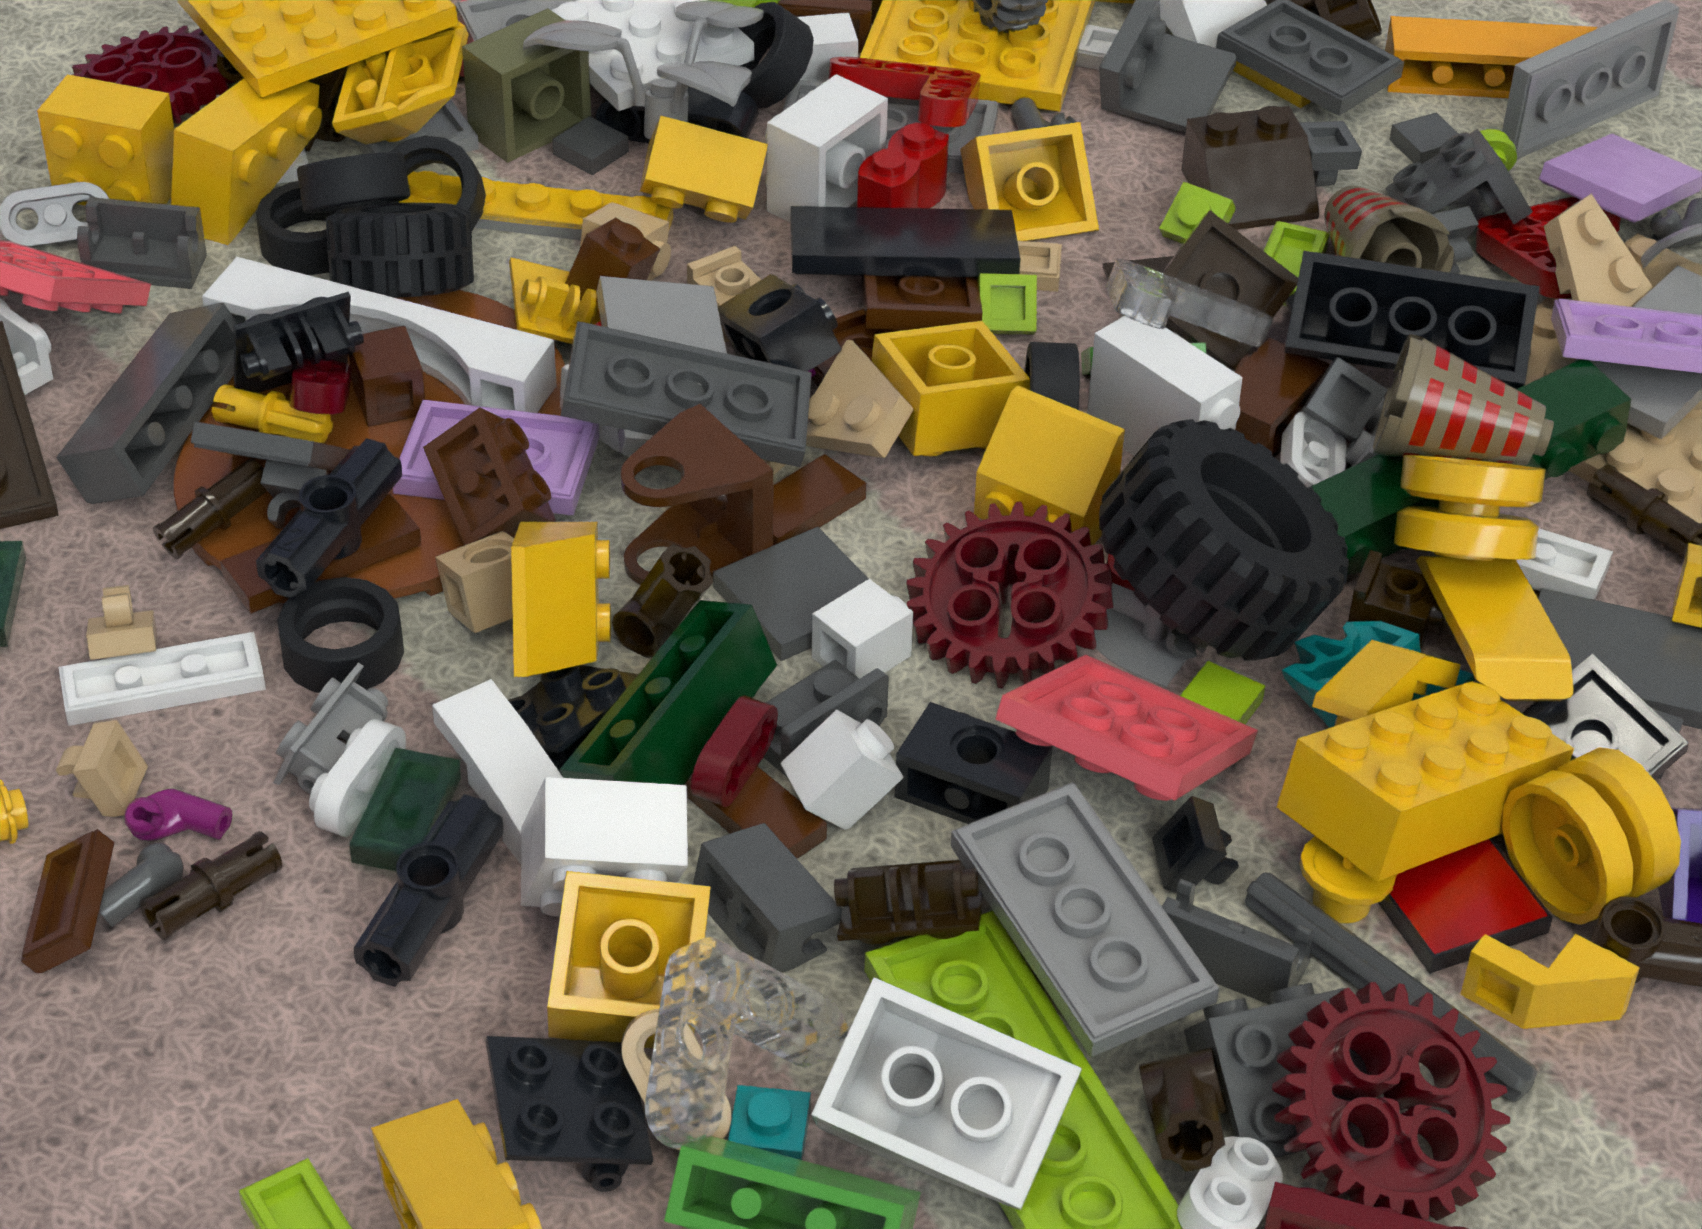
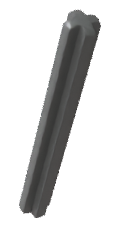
[1245,872,1538,1102]

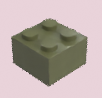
[462,8,591,163]

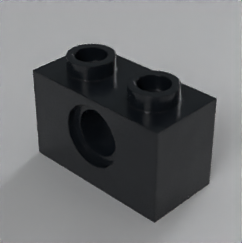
[718,274,842,371]
[894,702,1053,824]

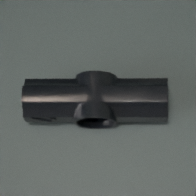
[256,438,402,599]
[354,794,504,987]

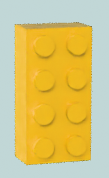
[1276,681,1574,881]

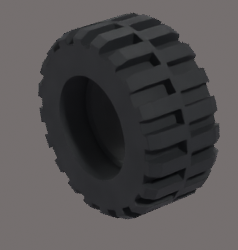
[1099,419,1349,661]

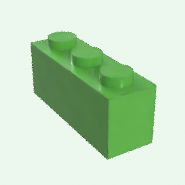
[664,1134,921,1229]

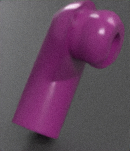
[124,788,233,841]

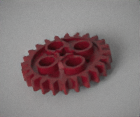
[72,25,235,124]
[906,502,1114,688]
[1272,982,1510,1221]

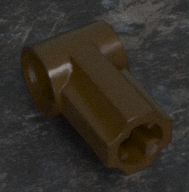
[612,544,714,658]
[1589,897,1702,987]
[1139,1048,1227,1172]

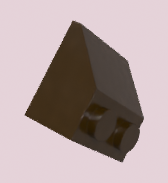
[1181,106,1319,230]

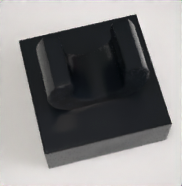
[1152,796,1239,893]

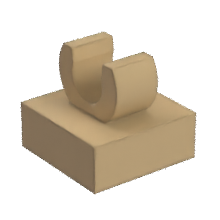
[86,585,157,660]
[56,720,148,817]

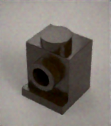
[1348,550,1445,650]

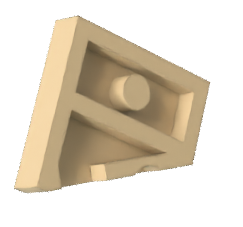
[1544,193,1653,307]
[806,340,914,458]

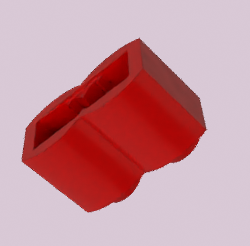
[857,122,949,208]

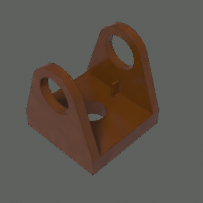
[621,404,773,585]

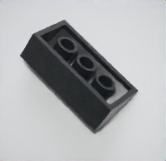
[1284,251,1540,389]

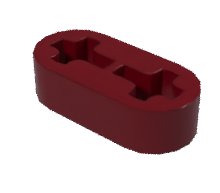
[289,359,352,414]
[691,695,778,807]

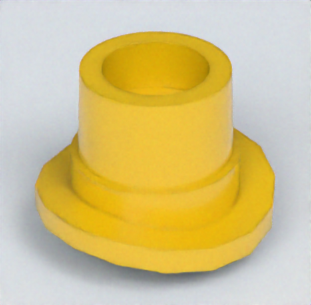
[1299,836,1397,923]

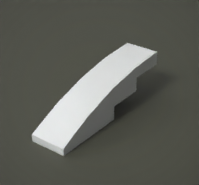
[432,679,563,864]

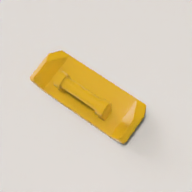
[1416,556,1573,701]

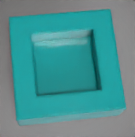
[728,1085,811,1160]

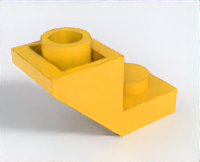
[1312,640,1461,726]
[1460,933,1640,1029]

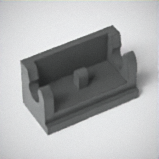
[77,197,207,289]
[693,823,843,982]
[1162,879,1313,1005]

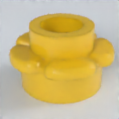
[0,779,29,844]

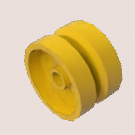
[1394,455,1545,561]
[1502,747,1681,925]

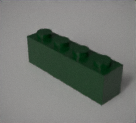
[560,600,777,785]

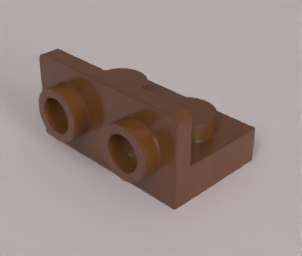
[423,407,556,546]

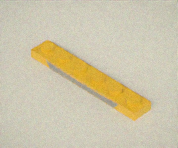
[399,171,674,240]

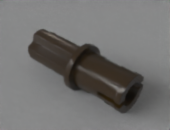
[153,459,267,560]

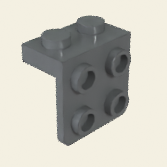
[1184,983,1366,1158]

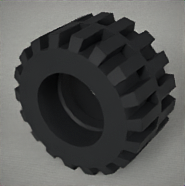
[326,202,474,298]

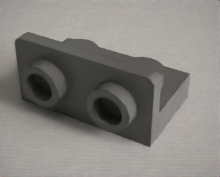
[763,660,889,779]

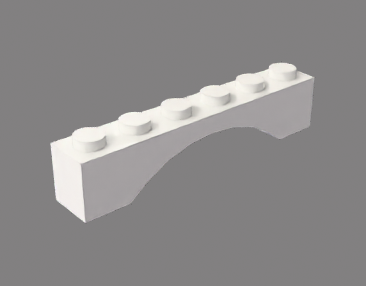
[202,257,557,413]

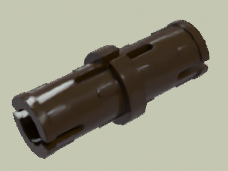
[1587,464,1702,559]
[140,831,283,940]

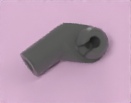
[1650,198,1702,249]

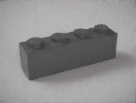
[56,303,237,504]

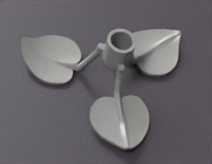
[523,1,764,139]

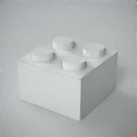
[765,74,888,222]
[521,777,688,916]

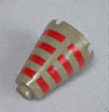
[1324,185,1454,273]
[1373,334,1554,465]

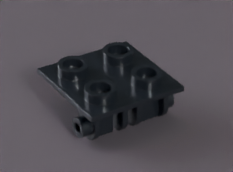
[234,291,364,393]
[508,665,638,777]
[485,1036,653,1192]

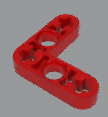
[828,57,981,127]
[1476,196,1621,299]

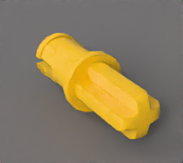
[212,384,333,443]

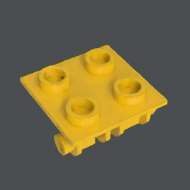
[509,257,600,344]

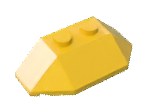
[332,21,469,145]

